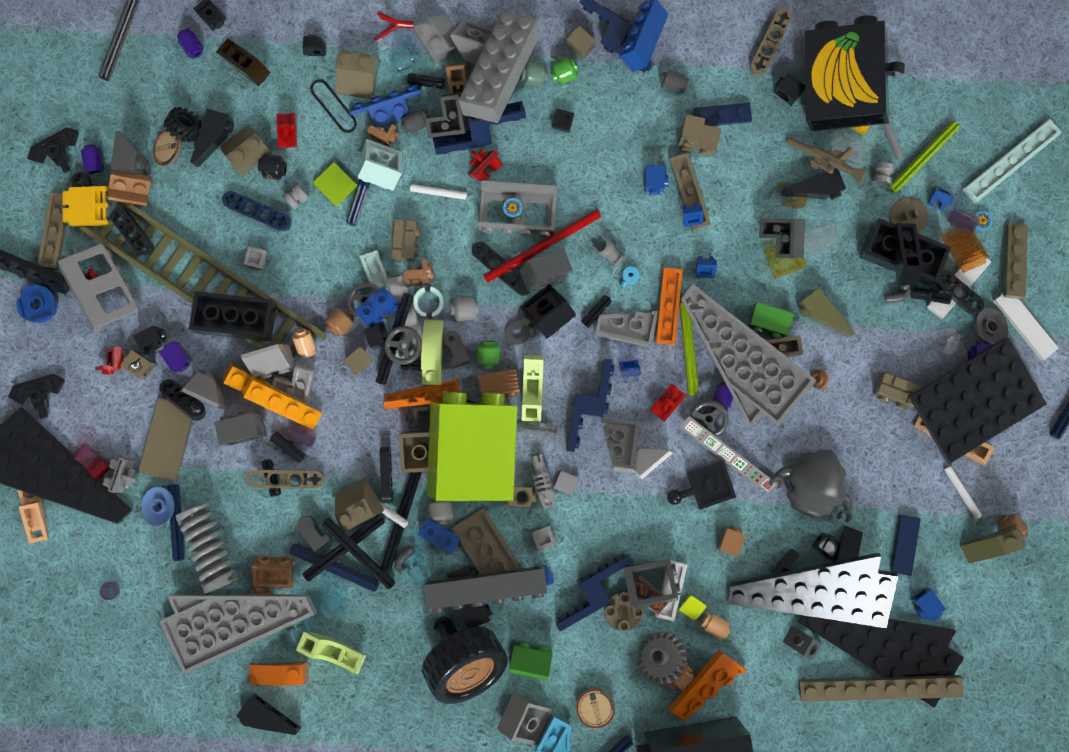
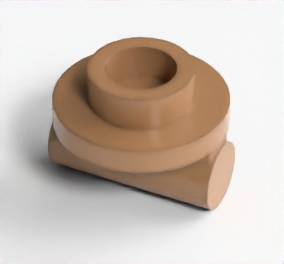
[811,369,829,389]

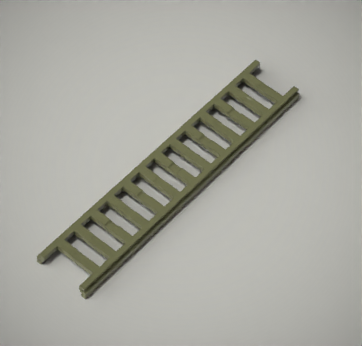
[80,191,327,372]

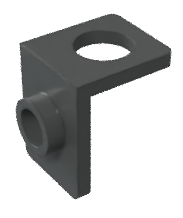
[783,626,822,660]

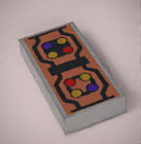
[634,575,669,616]

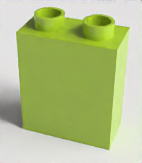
[427,392,517,501]

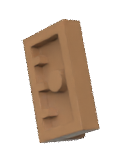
[107,170,151,206]
[403,258,434,286]
[252,555,295,588]

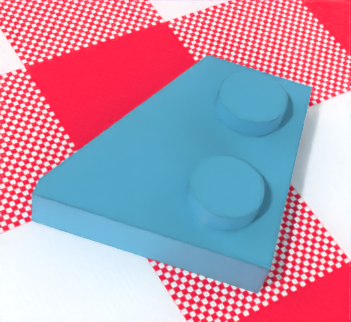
[534,715,571,752]

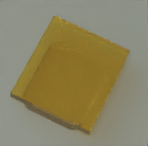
[764,246,807,279]

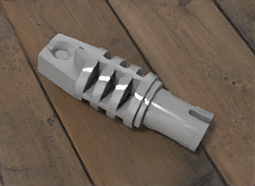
[531,454,554,509]

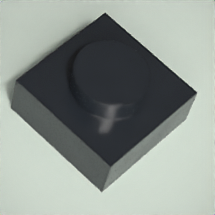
[552,108,575,133]

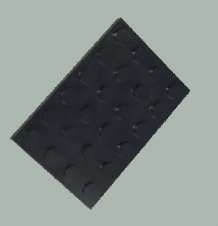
[909,337,1047,463]

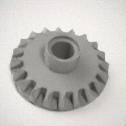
[638,632,687,685]

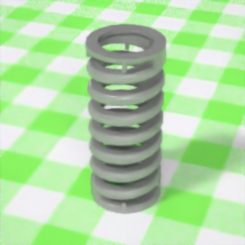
[175,503,238,594]

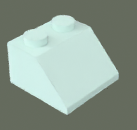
[357,139,402,191]

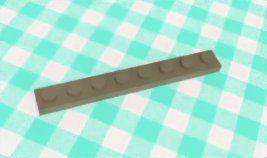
[799,675,963,702]

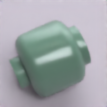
[520,61,548,87]

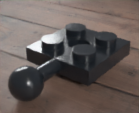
[667,460,736,510]

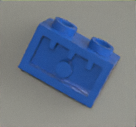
[418,519,460,554]

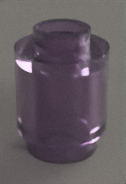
[947,208,979,234]
[286,423,317,449]

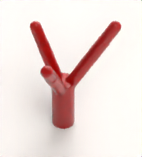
[374,12,414,41]

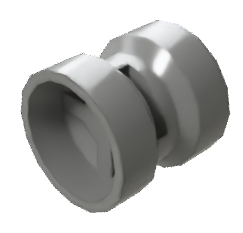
[872,162,895,186]
[282,184,309,210]

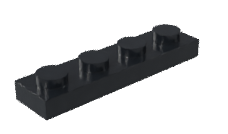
[0,250,70,295]

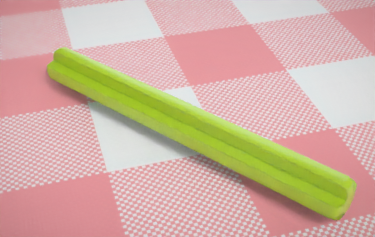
[889,121,960,193]
[680,302,699,395]

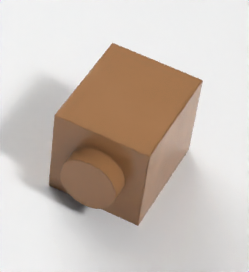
[717,526,746,557]

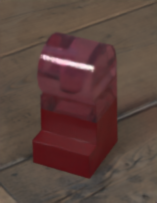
[73,443,111,479]

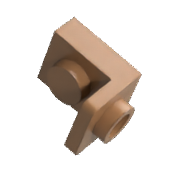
[367,124,399,146]

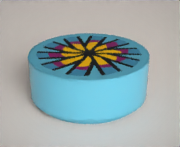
[503,198,522,218]
[971,211,992,231]

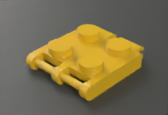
[62,186,109,226]

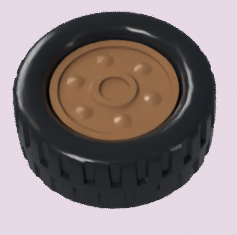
[422,616,508,704]

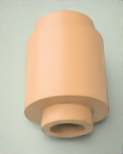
[292,328,316,358]
[700,613,731,640]

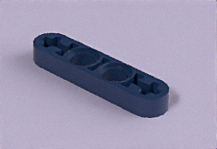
[222,191,292,232]

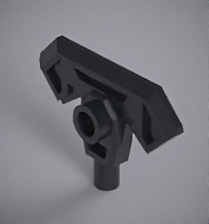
[27,127,79,173]
[8,374,65,419]

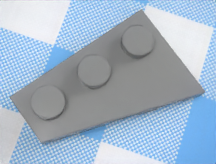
[595,311,659,348]
[601,418,640,474]

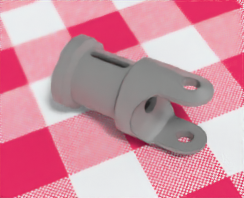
[592,235,626,268]

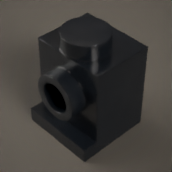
[193,0,226,31]
[364,325,388,350]
[133,326,168,354]

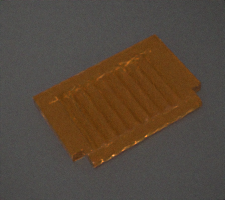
[940,225,989,273]

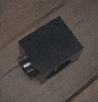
[774,73,805,106]

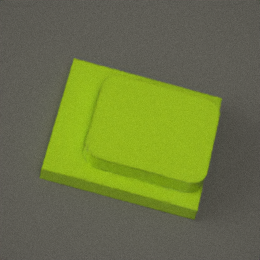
[313,162,358,207]

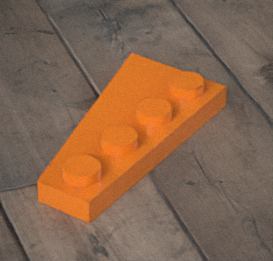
[383,379,460,409]
[668,650,747,721]

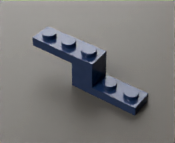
[579,0,655,73]
[433,101,526,155]
[567,359,615,452]
[556,553,633,631]

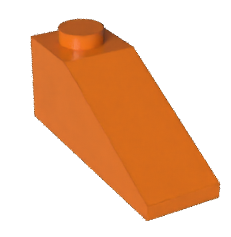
[249,661,308,686]

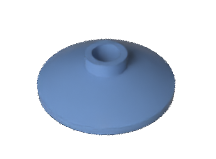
[141,487,175,526]

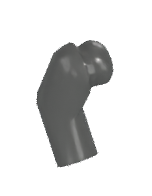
[885,283,911,303]
[394,545,415,574]

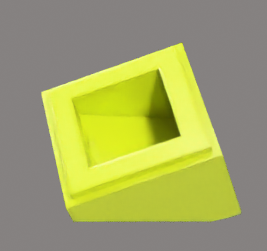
[679,594,707,621]

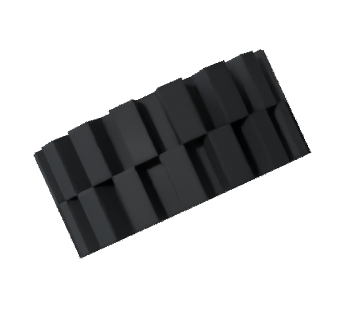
[164,107,202,143]

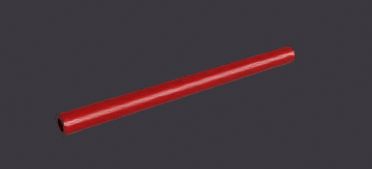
[483,209,601,283]

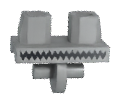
[103,458,138,494]

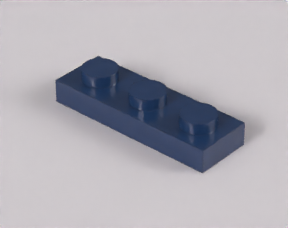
[693,103,752,126]

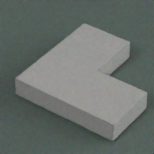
[272,363,315,404]

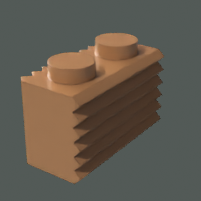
[478,369,520,398]

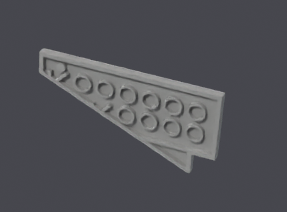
[681,284,817,428]
[159,594,317,674]

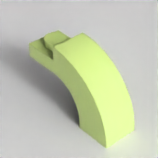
[421,320,444,385]
[522,355,544,421]
[296,632,366,674]

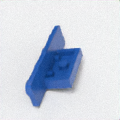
[349,85,422,128]

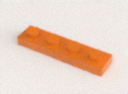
[655,267,683,345]

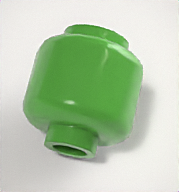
[550,56,580,85]
[476,340,501,369]

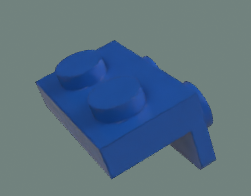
[355,286,400,327]

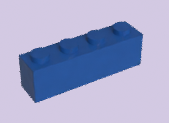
[619,0,668,72]

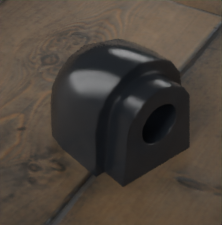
[302,34,326,56]
[812,532,839,561]

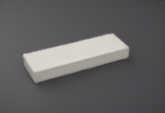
[655,560,688,622]

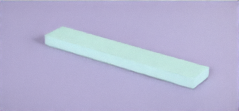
[962,118,1062,204]
[360,250,415,359]

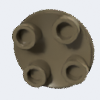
[604,592,644,632]

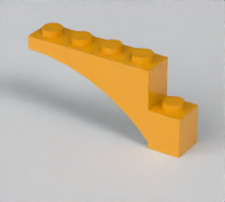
[222,361,322,430]

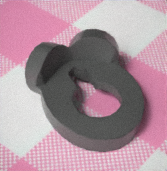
[505,316,535,345]

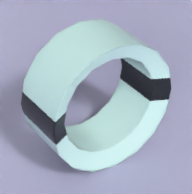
[413,287,445,318]

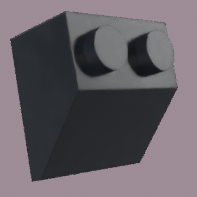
[520,284,576,339]

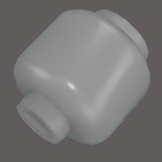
[449,296,478,321]
[428,499,454,527]

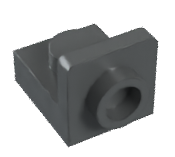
[406,407,430,428]

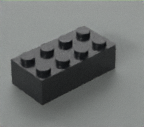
[859,218,951,286]
[189,291,277,342]

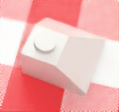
[633,448,672,479]

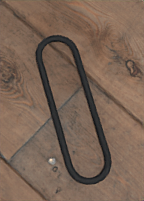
[310,80,357,133]

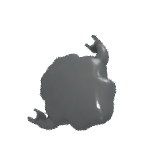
[769,449,852,522]

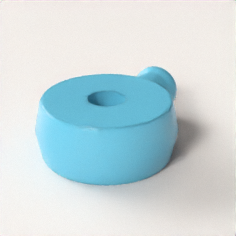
[619,266,640,288]

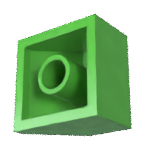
[509,641,553,681]

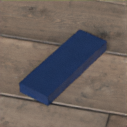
[891,515,921,576]

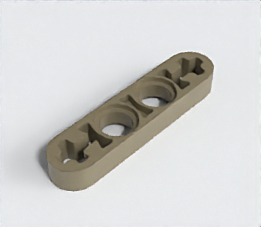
[750,8,792,76]
[246,470,324,489]

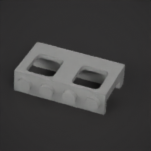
[478,181,557,237]
[58,243,140,333]

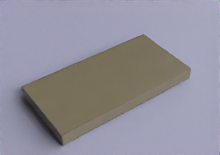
[138,398,196,481]
[451,507,521,574]

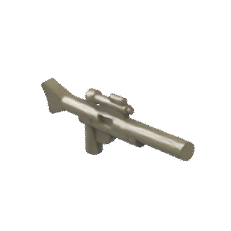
[787,137,867,185]

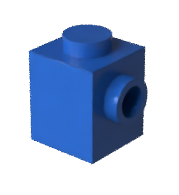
[644,165,669,195]
[911,588,946,621]

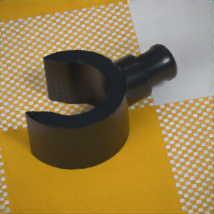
[888,61,905,76]

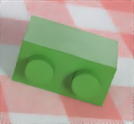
[748,302,794,339]

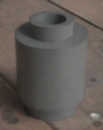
[660,70,689,93]
[400,109,427,135]

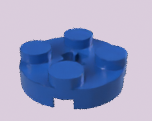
[16,285,58,323]

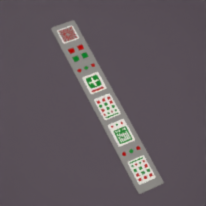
[680,416,778,494]

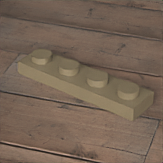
[669,153,711,231]
[37,192,69,270]
[1003,223,1028,299]

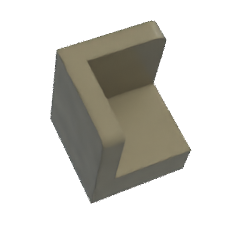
[343,346,372,377]

